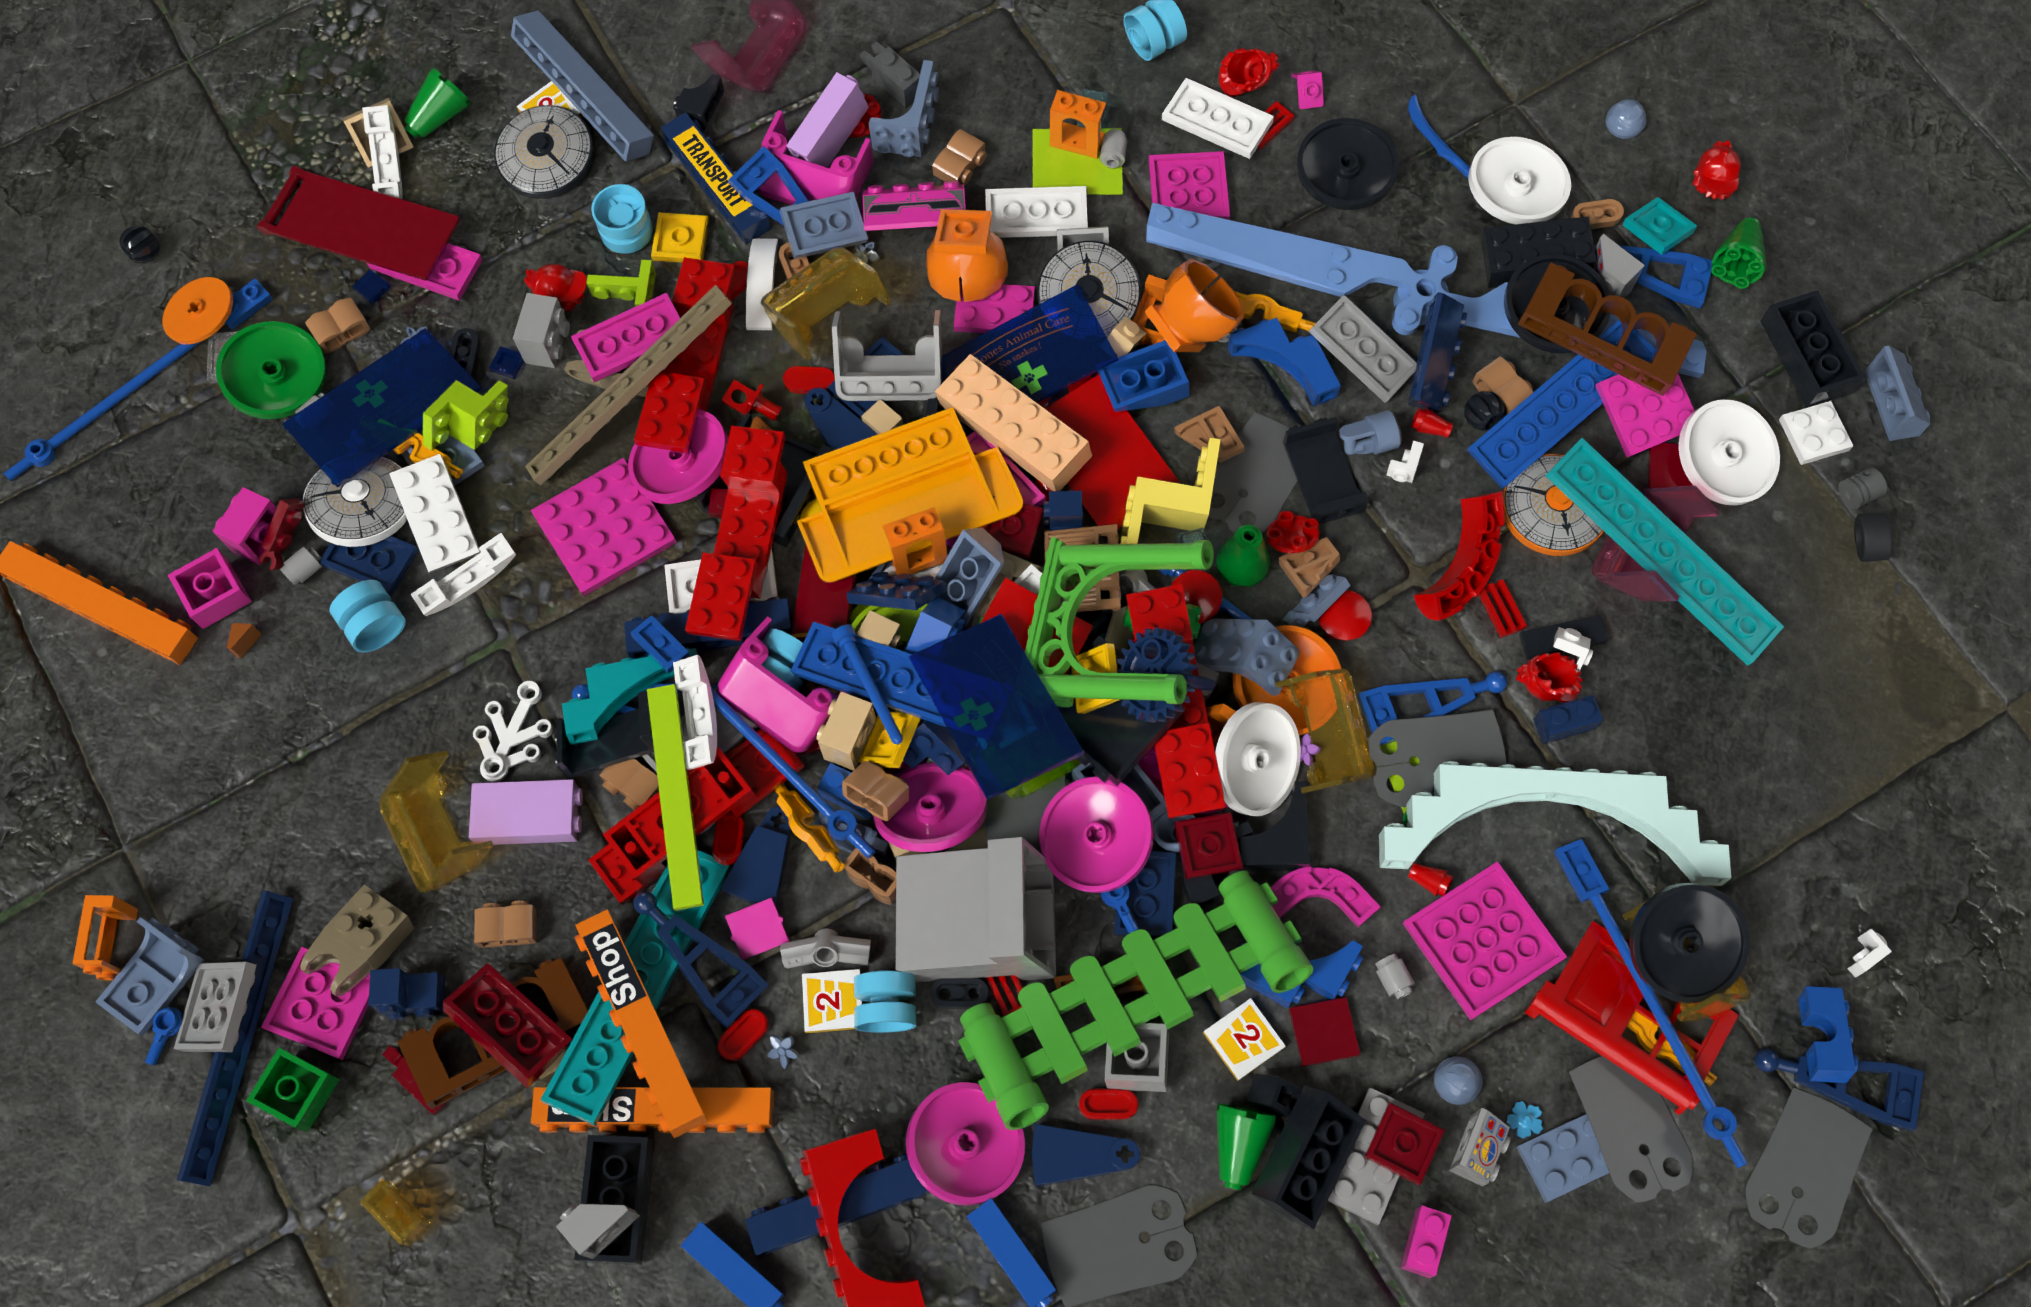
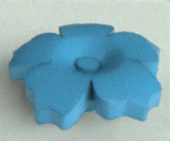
[1506,1101,1543,1139]

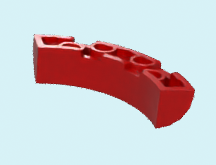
[1414,491,1505,621]

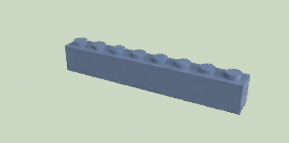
[511,11,654,162]

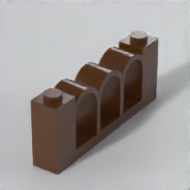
[1518,262,1697,396]
[397,957,588,1109]

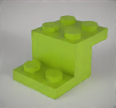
[423,380,509,451]

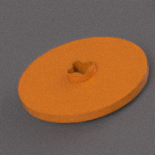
[162,277,233,344]

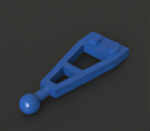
[728,146,848,264]
[1594,245,1712,309]
[1357,671,1507,746]

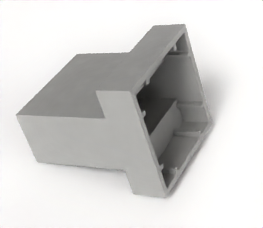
[896,837,1056,982]

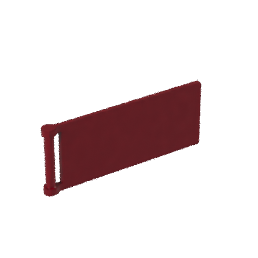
[256,166,460,281]

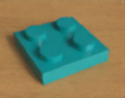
[1623,197,1697,255]

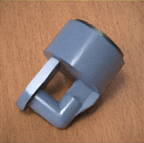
[1339,410,1402,455]

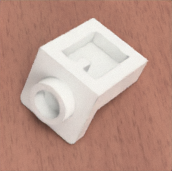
[1386,441,1424,483]
[1847,929,1892,978]

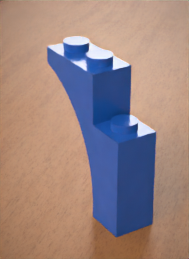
[1227,318,1341,407]
[1240,940,1363,1009]

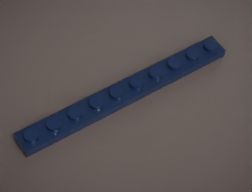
[177,891,293,1187]

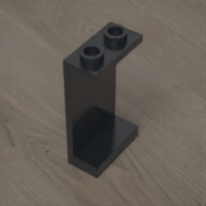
[1283,417,1369,525]
[554,690,654,779]

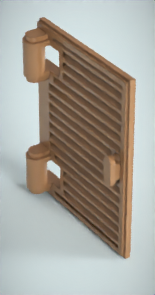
[1044,524,1121,612]

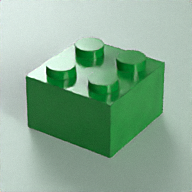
[246,1048,340,1133]

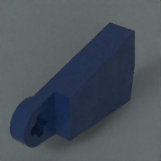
[804,388,878,451]
[721,806,792,908]
[1032,1124,1140,1187]

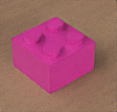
[213,487,277,565]
[168,548,252,629]

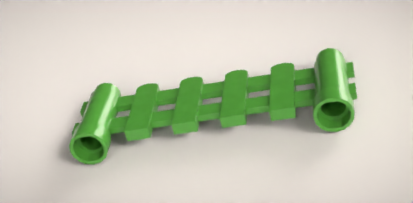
[958,871,1314,1130]

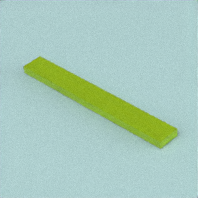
[647,684,704,911]

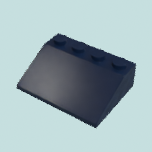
[1408,292,1467,411]

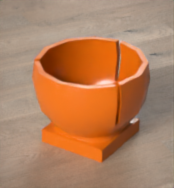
[926,209,1008,302]
[1145,259,1245,352]

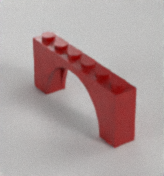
[799,1129,925,1307]

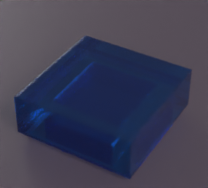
[352,269,390,305]
[489,346,524,380]

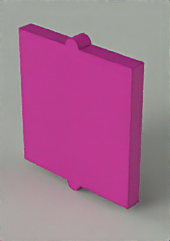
[725,897,790,960]

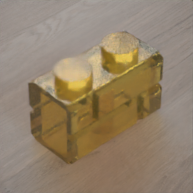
[360,1179,431,1247]

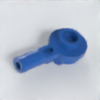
[1101,885,1139,933]
[144,1007,183,1066]

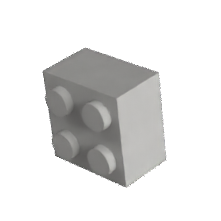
[513,293,570,368]
[1105,1023,1169,1092]

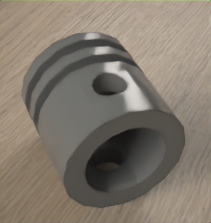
[1838,467,1887,510]

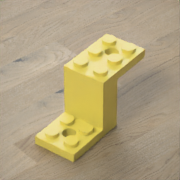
[1120,438,1221,544]

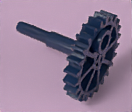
[1117,627,1215,723]

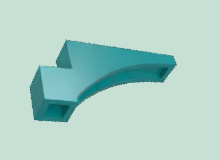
[562,648,698,745]

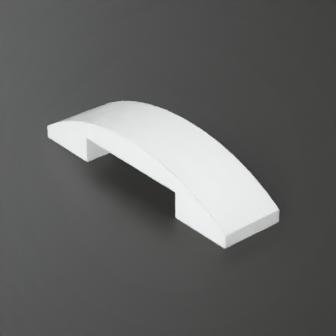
[362,105,402,199]
[746,239,779,330]
[411,533,516,616]
[673,655,717,770]

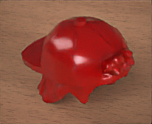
[1219,48,1279,97]
[1692,141,1741,200]
[524,264,587,313]
[1516,652,1583,703]

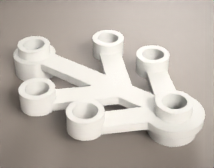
[473,681,553,782]

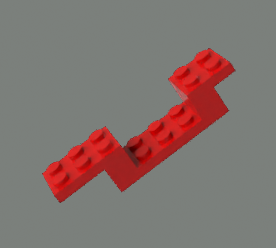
[634,257,735,453]
[685,426,788,641]
[1126,584,1226,819]
[588,729,804,906]

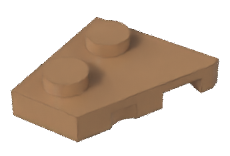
[1174,406,1244,463]
[1279,537,1340,598]

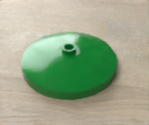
[216,321,326,419]

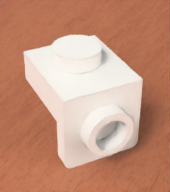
[1553,627,1593,671]

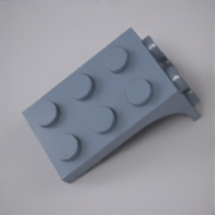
[869,60,939,157]
[1193,619,1300,696]
[96,917,204,1036]

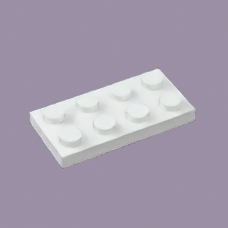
[1162,78,1274,159]
[985,186,1088,238]
[389,454,481,573]
[664,549,778,614]

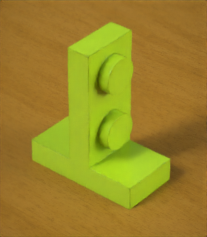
[586,260,656,307]

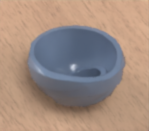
[1605,99,1647,139]
[1154,811,1196,852]
[1434,1057,1483,1105]

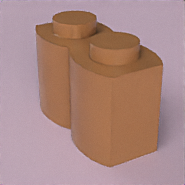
[932,129,987,185]
[305,298,370,354]
[1472,357,1533,418]
[599,759,659,810]
[842,761,909,821]
[844,848,896,905]
[474,901,537,948]

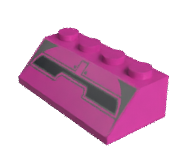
[863,180,966,231]

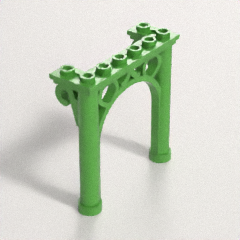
[1016,537,1214,715]

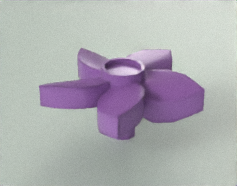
[1300,733,1321,767]

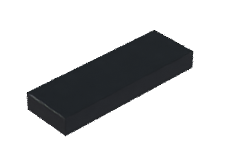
[1519,615,1608,660]

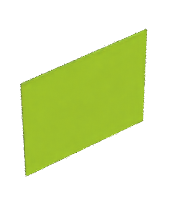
[1033,128,1123,195]

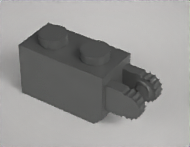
[860,42,920,108]

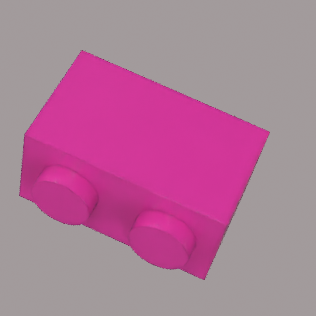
[1400,1206,1452,1278]

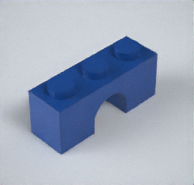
[1798,986,1858,1083]

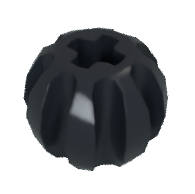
[119,225,160,263]
[1464,391,1504,431]

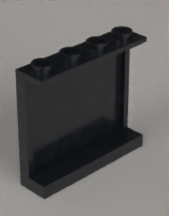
[697,413,832,548]
[1031,636,1186,786]

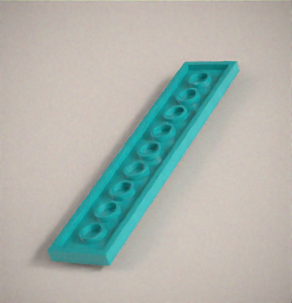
[1545,438,1784,666]
[540,850,731,1126]

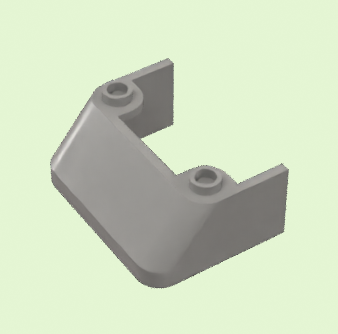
[832,310,942,401]

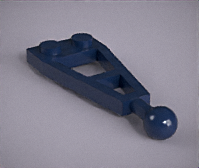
[633,891,768,1027]
[1754,1048,1924,1131]

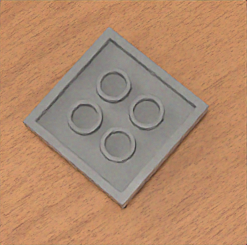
[174,962,256,1052]

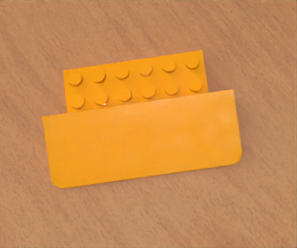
[797,407,1023,582]

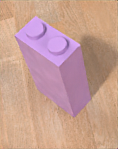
[786,72,869,168]
[469,780,583,845]

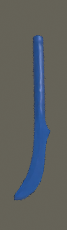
[1408,94,1470,179]

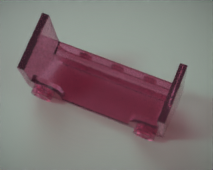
[691,0,807,92]
[1592,485,1719,601]

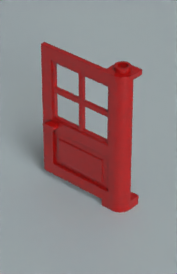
[1524,921,1739,1115]

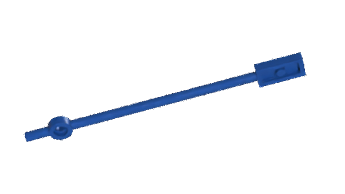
[3,279,273,481]
[630,615,876,859]
[1554,839,1749,1169]

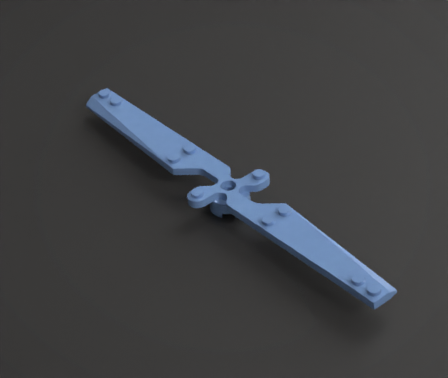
[1146,203,1706,378]

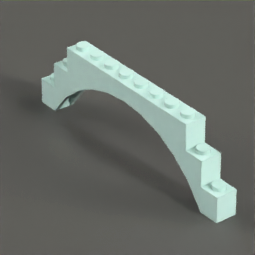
[1379,761,1731,886]

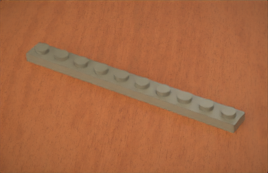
[525,285,732,485]

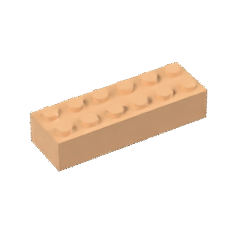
[935,354,1092,491]

